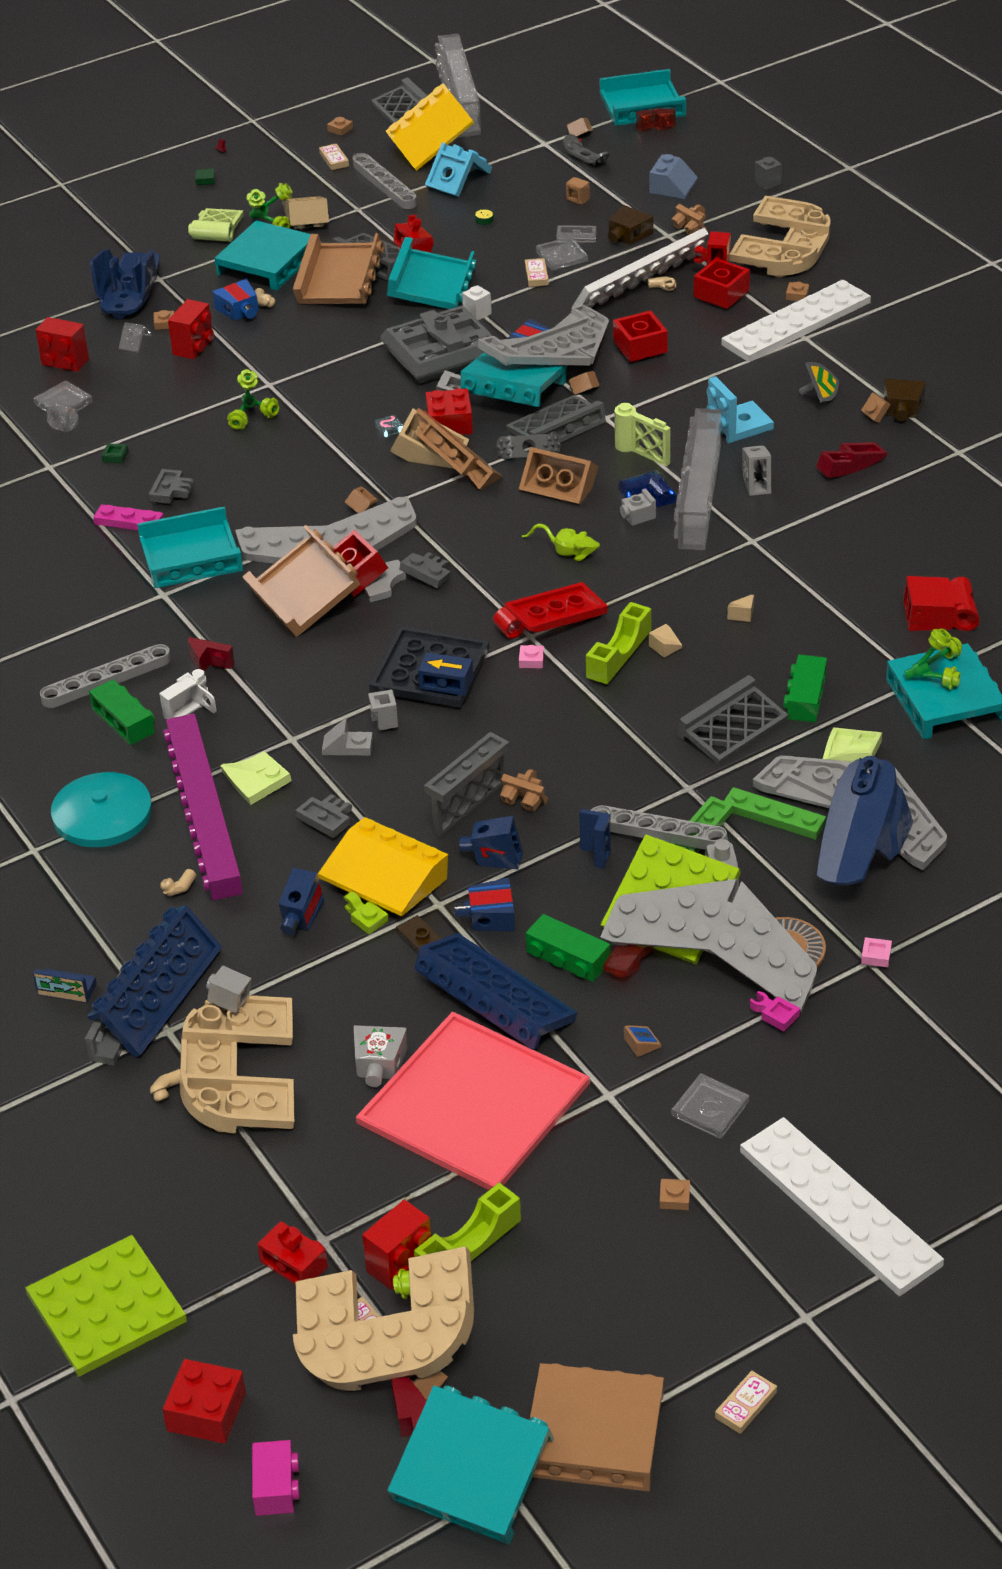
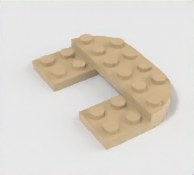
[729,196,830,278]
[180,995,294,1133]
[293,1246,474,1391]

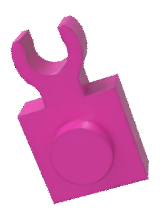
[750,991,800,1031]

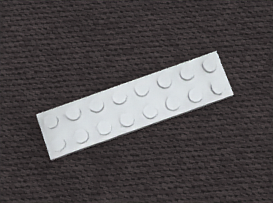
[572,228,709,309]
[721,280,871,362]
[740,1117,944,1297]

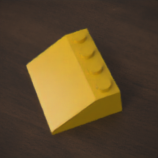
[386,83,474,171]
[318,817,448,916]

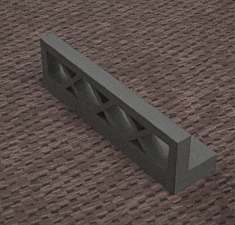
[85,961,127,1066]

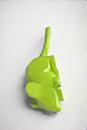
[522,524,600,561]

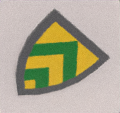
[799,362,839,403]

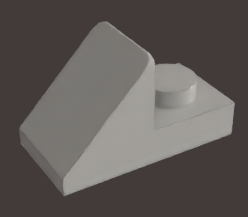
[322,718,373,756]

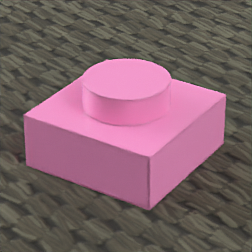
[519,645,544,668]
[861,937,892,967]

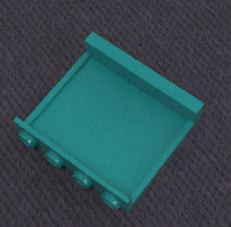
[600,69,686,126]
[214,220,311,291]
[387,237,477,309]
[460,353,567,407]
[137,506,243,588]
[886,643,1002,739]
[387,1385,554,1545]

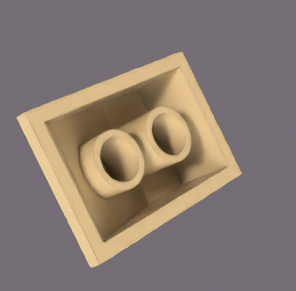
[282,196,329,229]
[390,409,469,468]

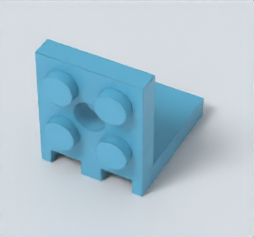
[425,143,492,197]
[706,376,774,443]

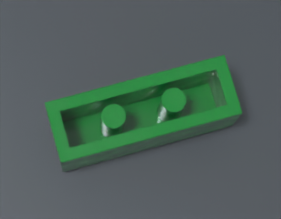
[783,655,827,722]
[89,679,155,745]
[525,914,611,982]

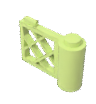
[188,208,243,242]
[614,403,670,466]

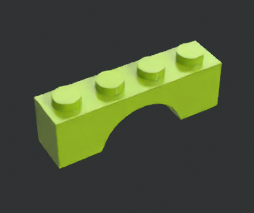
[586,602,651,684]
[414,1183,521,1261]

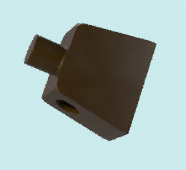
[608,205,653,244]
[884,379,926,421]

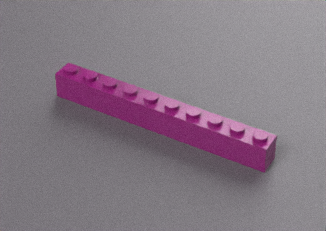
[163,713,243,901]

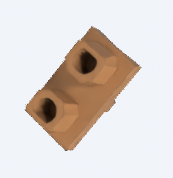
[671,204,708,235]
[500,769,548,813]

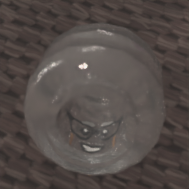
[47,403,79,432]

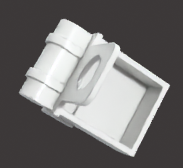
[159,669,217,719]

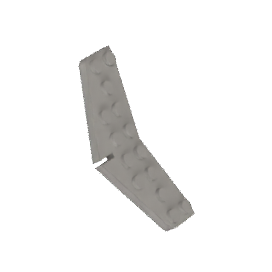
[477,304,609,366]
[235,496,417,564]
[753,756,947,870]
[600,879,817,1013]

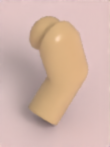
[647,276,676,291]
[255,288,275,308]
[160,869,197,896]
[150,1069,180,1102]

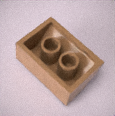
[519,447,598,504]

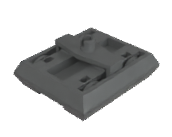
[380,305,493,384]

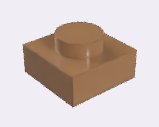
[327,117,353,136]
[786,282,809,301]
[154,310,174,330]
[861,392,891,423]
[660,1179,690,1210]

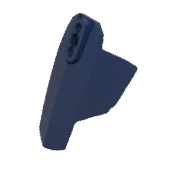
[90,249,160,319]
[817,756,913,885]

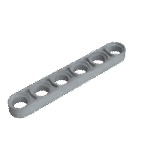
[352,153,417,209]
[40,644,171,708]
[591,805,728,850]

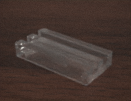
[556,225,597,242]

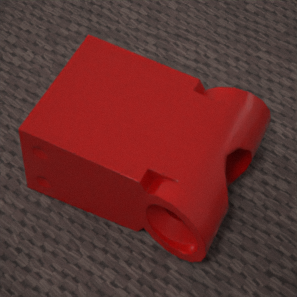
[903,576,980,631]

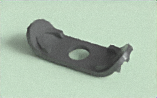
[563,134,610,165]
[497,434,561,458]

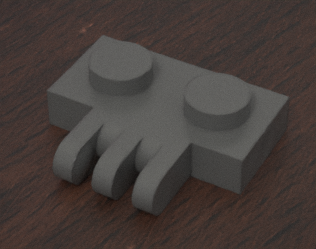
[149,469,194,504]
[399,552,451,588]
[295,794,352,838]

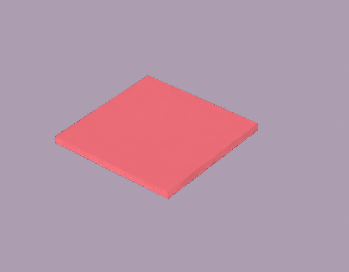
[356,1012,590,1190]

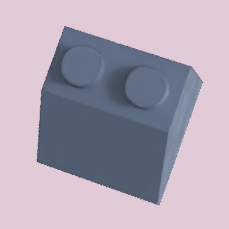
[649,154,698,199]

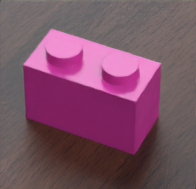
[252,1440,300,1516]

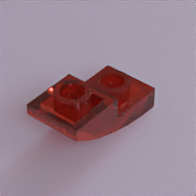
[636,108,676,132]
[603,944,654,978]

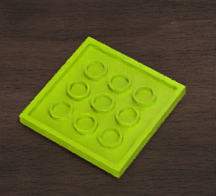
[601,834,741,965]
[25,1235,187,1377]

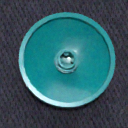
[51,772,152,847]

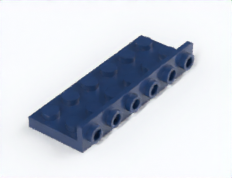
[87,905,222,1057]
[414,933,578,1050]

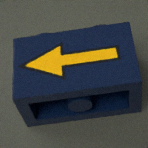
[418,652,474,696]

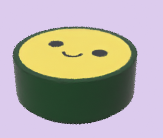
[475,209,494,225]

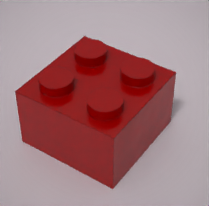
[694,258,750,309]
[168,299,214,359]
[613,311,668,362]
[36,317,89,372]
[426,388,473,435]
[333,529,388,597]
[362,1199,431,1291]
[162,1359,246,1444]

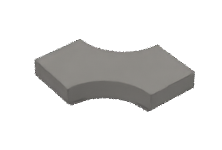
[363,559,406,603]

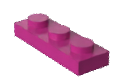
[93,504,164,530]

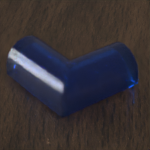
[618,470,677,507]

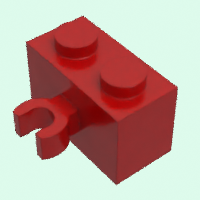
[393,215,434,253]
[694,232,731,265]
[257,1221,328,1285]

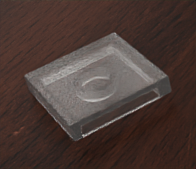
[536,237,588,270]
[33,380,93,420]
[672,1073,749,1139]

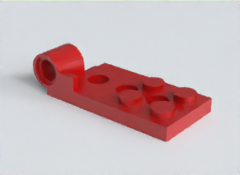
[493,582,608,639]

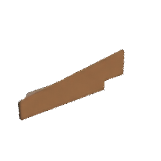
[416,408,503,490]

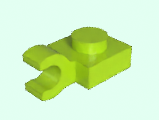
[344,891,388,935]

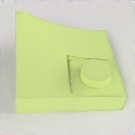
[823,728,882,762]
[221,751,292,805]

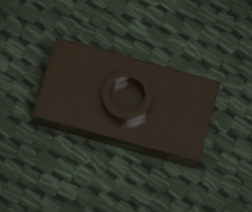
[396,915,442,953]

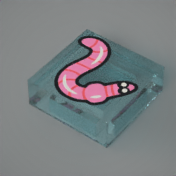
[375,414,403,437]

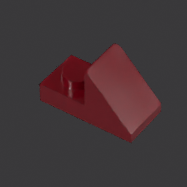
[187,637,235,673]

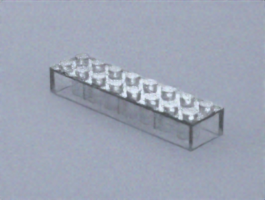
[435,34,481,137]
[674,408,722,550]

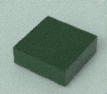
[195,168,215,185]
[101,443,129,464]

